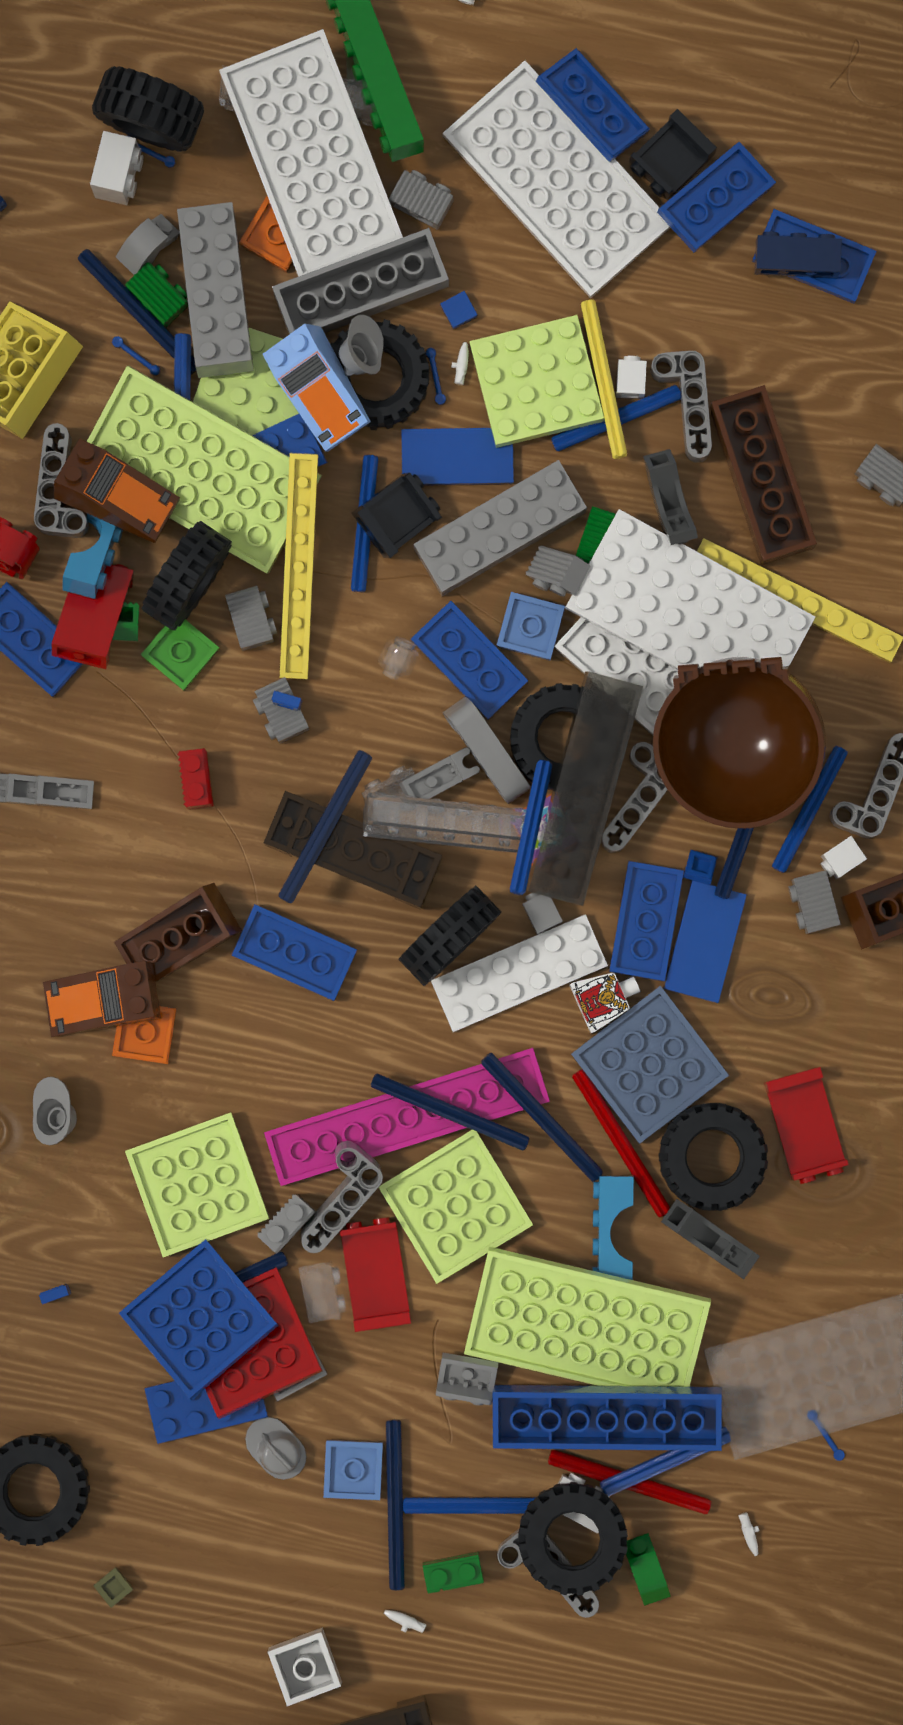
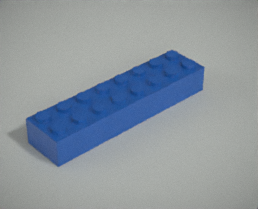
[493,1385,722,1451]

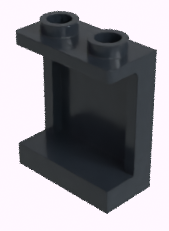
[629,109,717,200]
[351,473,442,558]

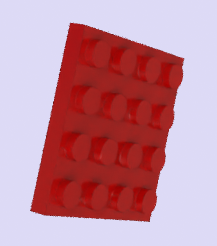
[205,1267,322,1419]

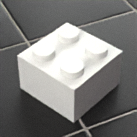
[90,131,144,205]
[268,1627,342,1706]

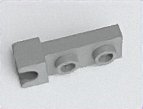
[399,747,480,808]

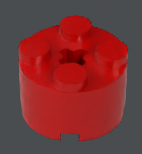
[0,517,40,579]

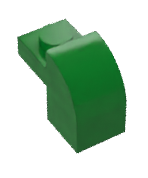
[626,1533,671,1606]

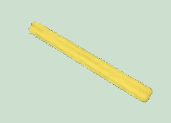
[581,300,627,459]

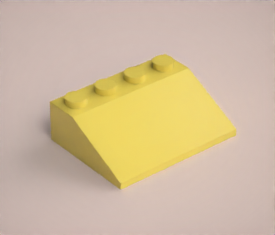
[0,301,83,439]

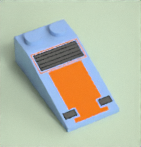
[263,324,371,452]

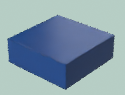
[440,291,478,330]
[271,691,302,711]
[683,850,718,885]
[39,1284,72,1304]

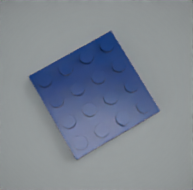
[119,1239,278,1400]

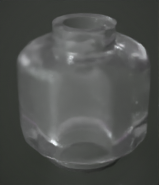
[378,636,419,680]

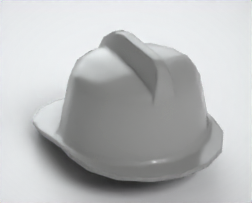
[339,314,383,376]
[33,1077,77,1145]
[245,1417,306,1480]

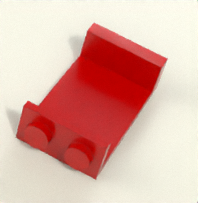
[52,564,134,670]
[764,1067,849,1184]
[340,1217,411,1332]

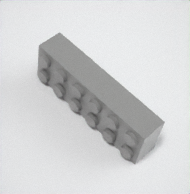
[177,202,254,378]
[272,228,449,334]
[414,460,587,596]

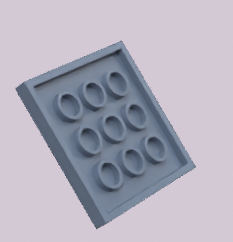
[571,986,729,1144]

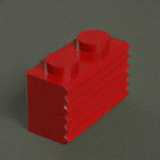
[177,748,214,810]

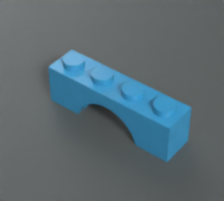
[63,514,123,599]
[592,1176,634,1280]

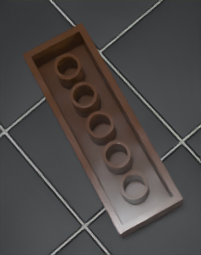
[709,385,817,565]

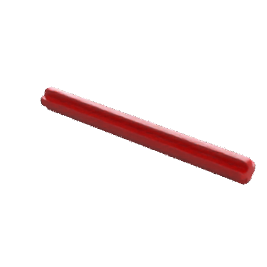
[572,1069,670,1217]
[548,1450,711,1515]

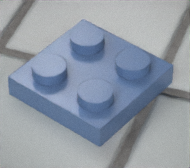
[496,592,565,661]
[323,1440,383,1500]

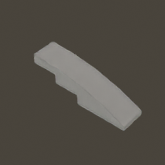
[0,774,94,809]

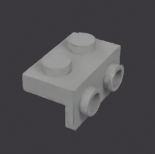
[435,1353,498,1405]

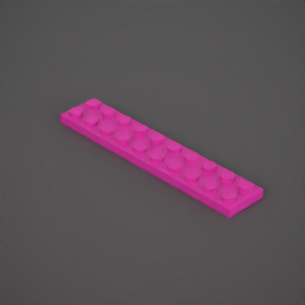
[264,1048,550,1186]

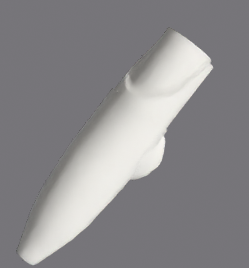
[451,342,469,385]
[738,1512,759,1556]
[384,1610,426,1633]

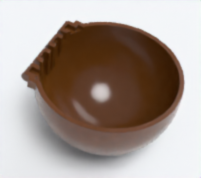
[653,657,826,828]

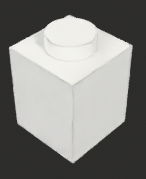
[616,356,647,399]
[820,836,867,879]

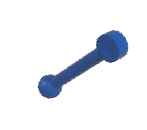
[128,136,175,168]
[112,336,160,376]
[425,348,446,405]
[807,1409,845,1461]

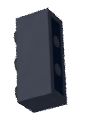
[754,232,842,278]

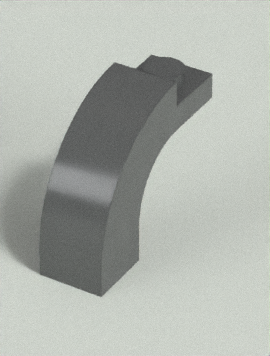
[643,449,698,545]
[661,1199,760,1279]

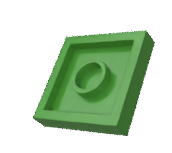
[141,619,220,691]

